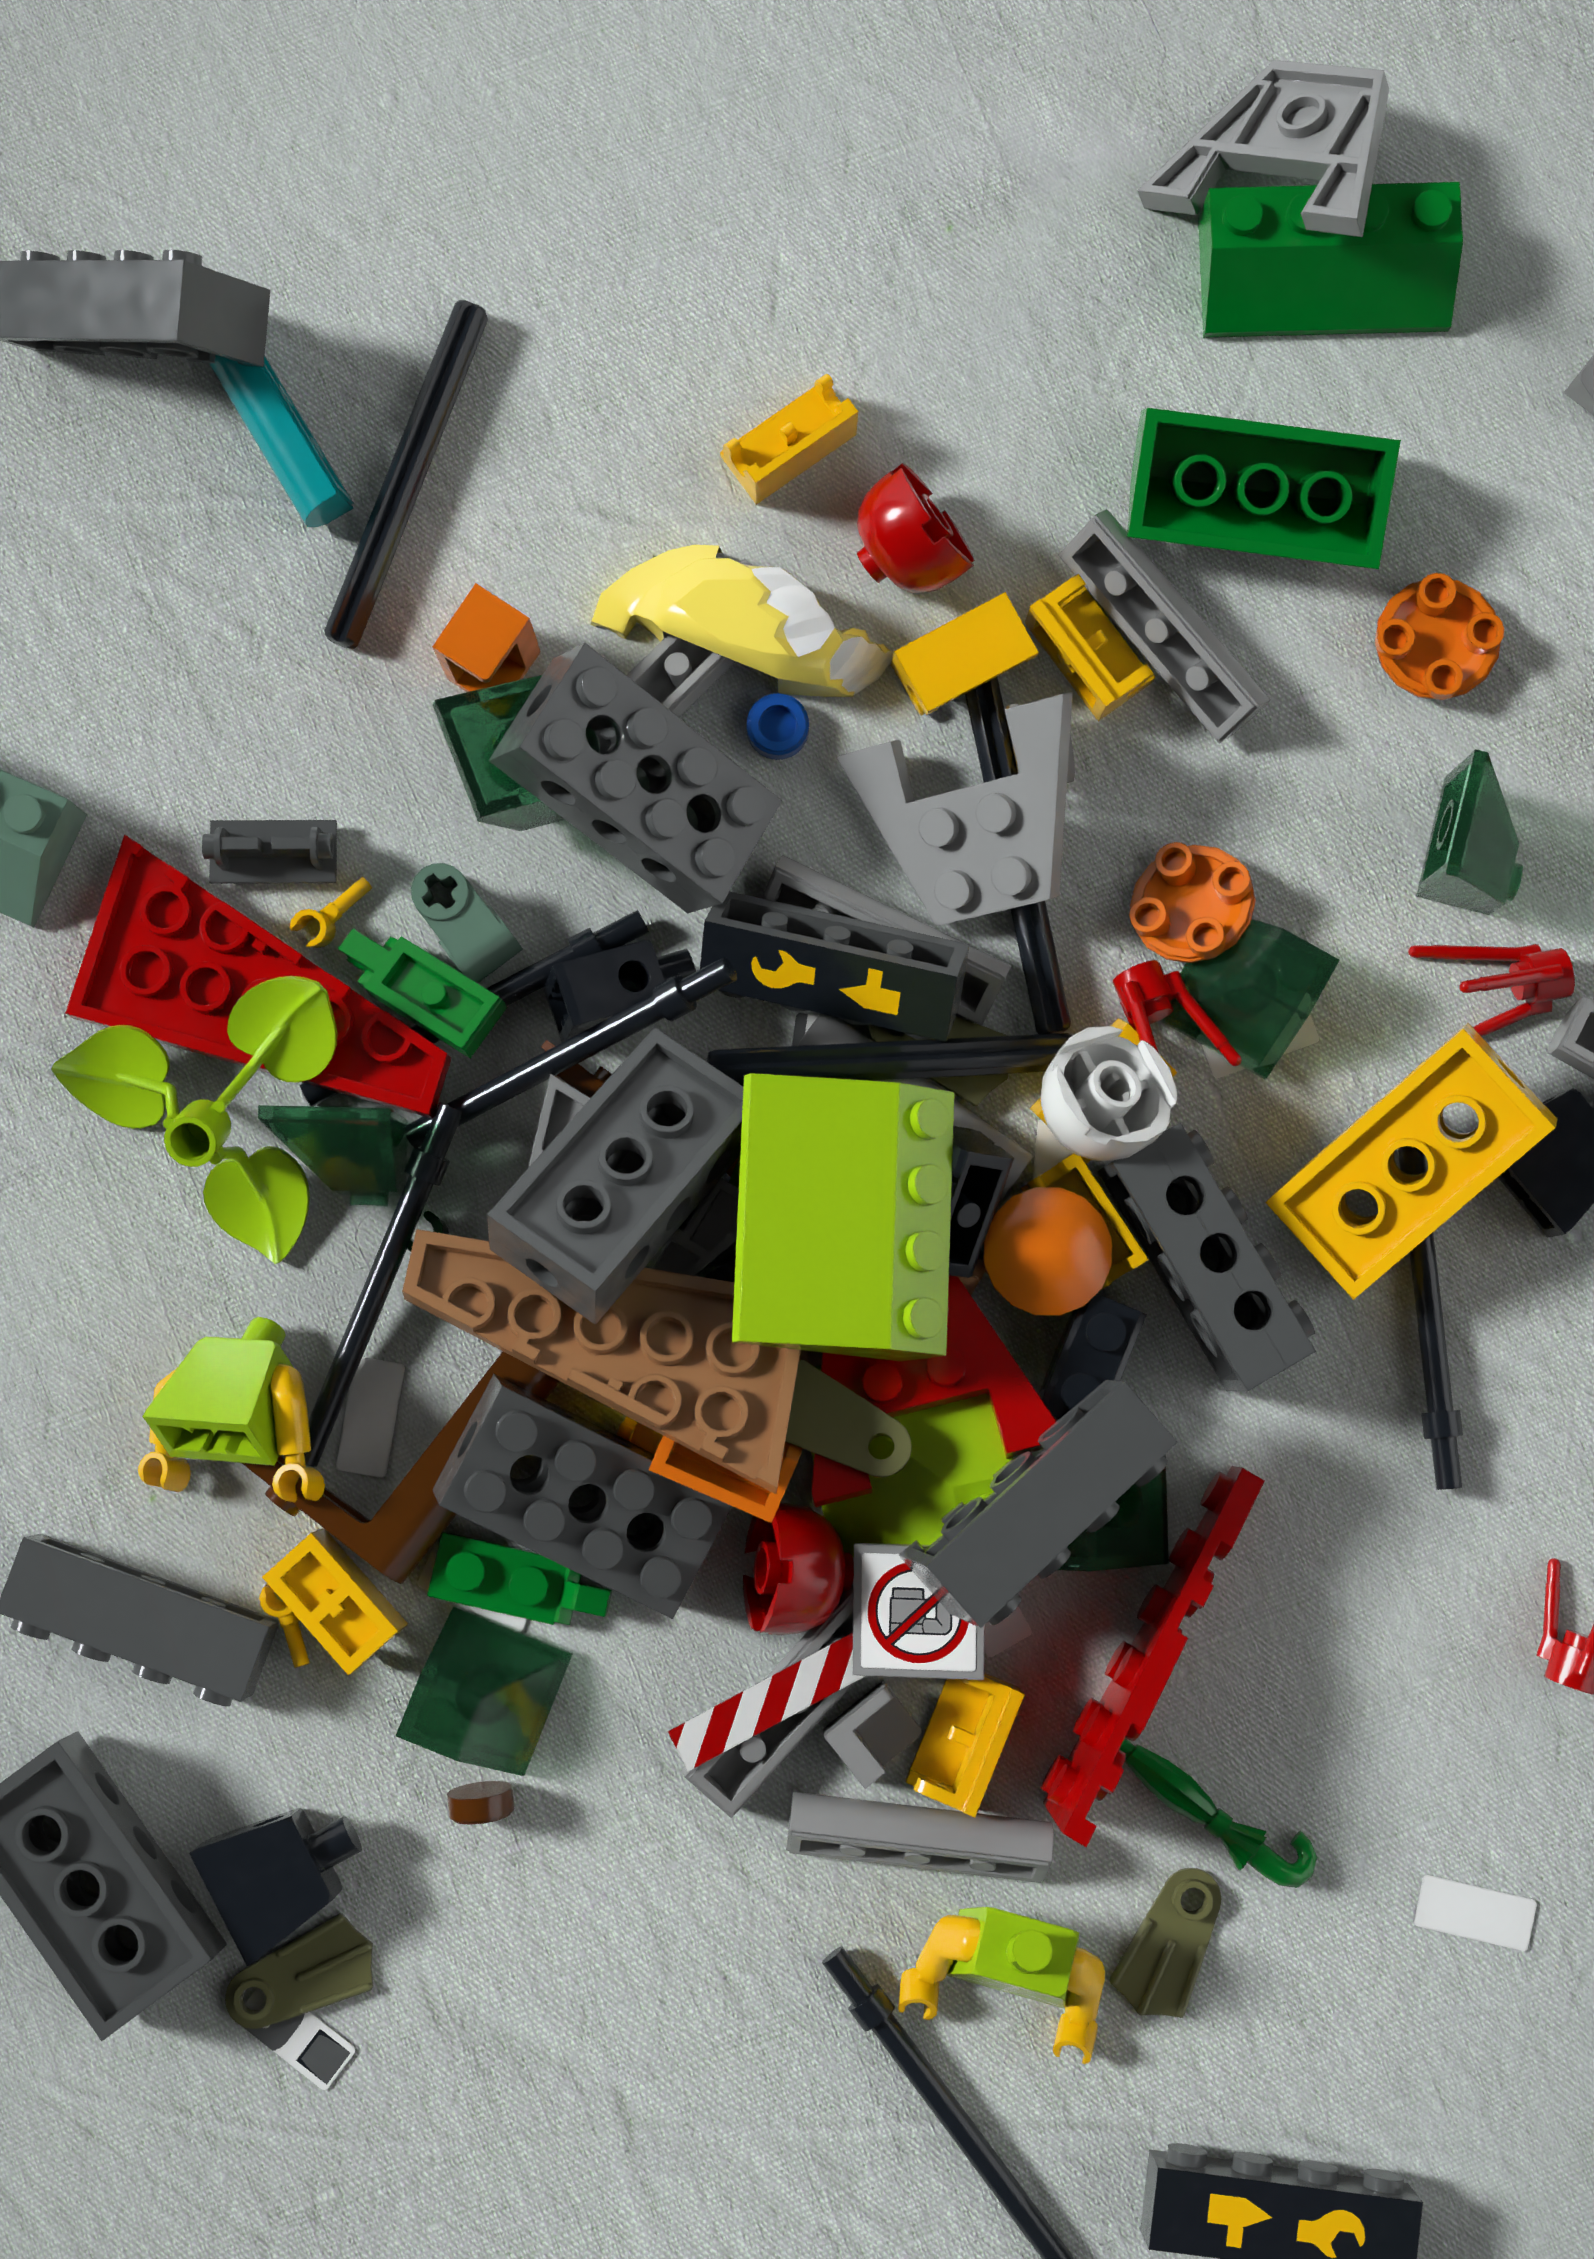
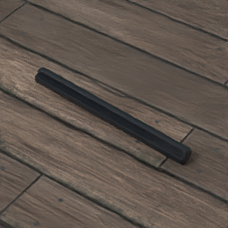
[324,300,488,649]
[965,677,1071,1034]
[705,1033,1073,1086]

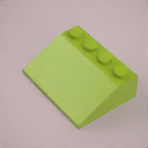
[732,1073,954,1361]

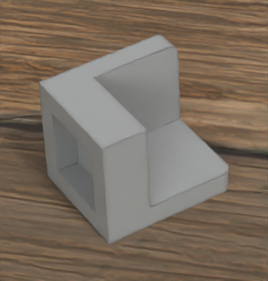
[823,1680,922,1789]

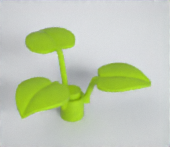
[51,976,337,1264]

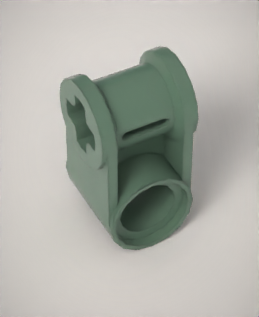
[411,863,523,983]

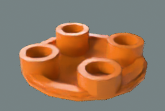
[1375,573,1504,700]
[1129,842,1256,963]
[983,1187,1112,1316]

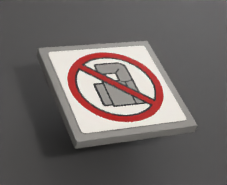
[853,1543,985,1680]

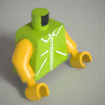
[138,1317,325,1503]
[898,1907,1105,2064]

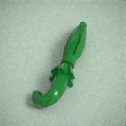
[1119,1738,1317,1888]

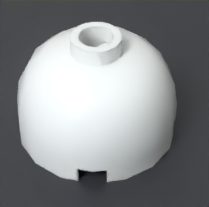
[1041,1026,1177,1161]

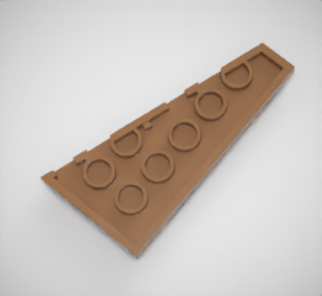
[402,1229,801,1494]

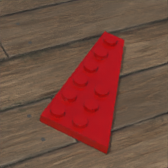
[65,834,452,1119]
[1041,1466,1265,1848]

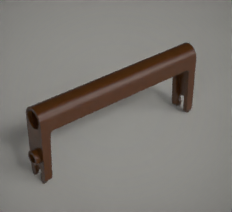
[242,1039,692,1584]

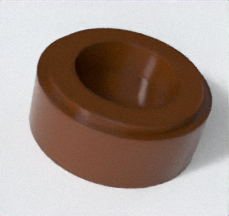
[447,1781,515,1825]

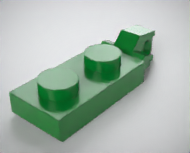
[338,929,508,1059]
[427,1532,612,1625]

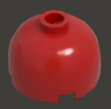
[857,463,975,594]
[743,1503,854,1635]

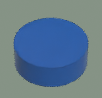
[747,693,809,760]

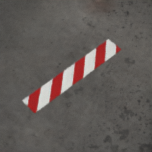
[668,1632,865,1771]

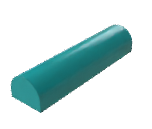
[209,355,354,527]

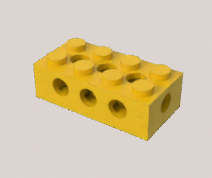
[1265,1023,1557,1300]

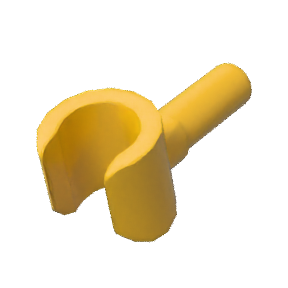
[290,876,373,948]
[259,1584,310,1668]

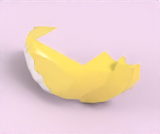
[590,545,893,697]

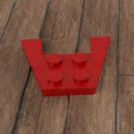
[812,1275,1056,1507]

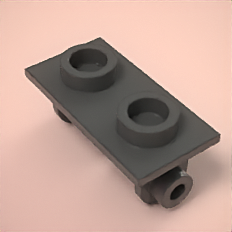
[202,820,337,884]

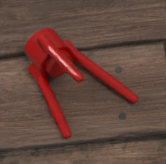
[1408,944,1575,1037]
[1112,960,1242,1066]
[1536,1558,1594,1695]

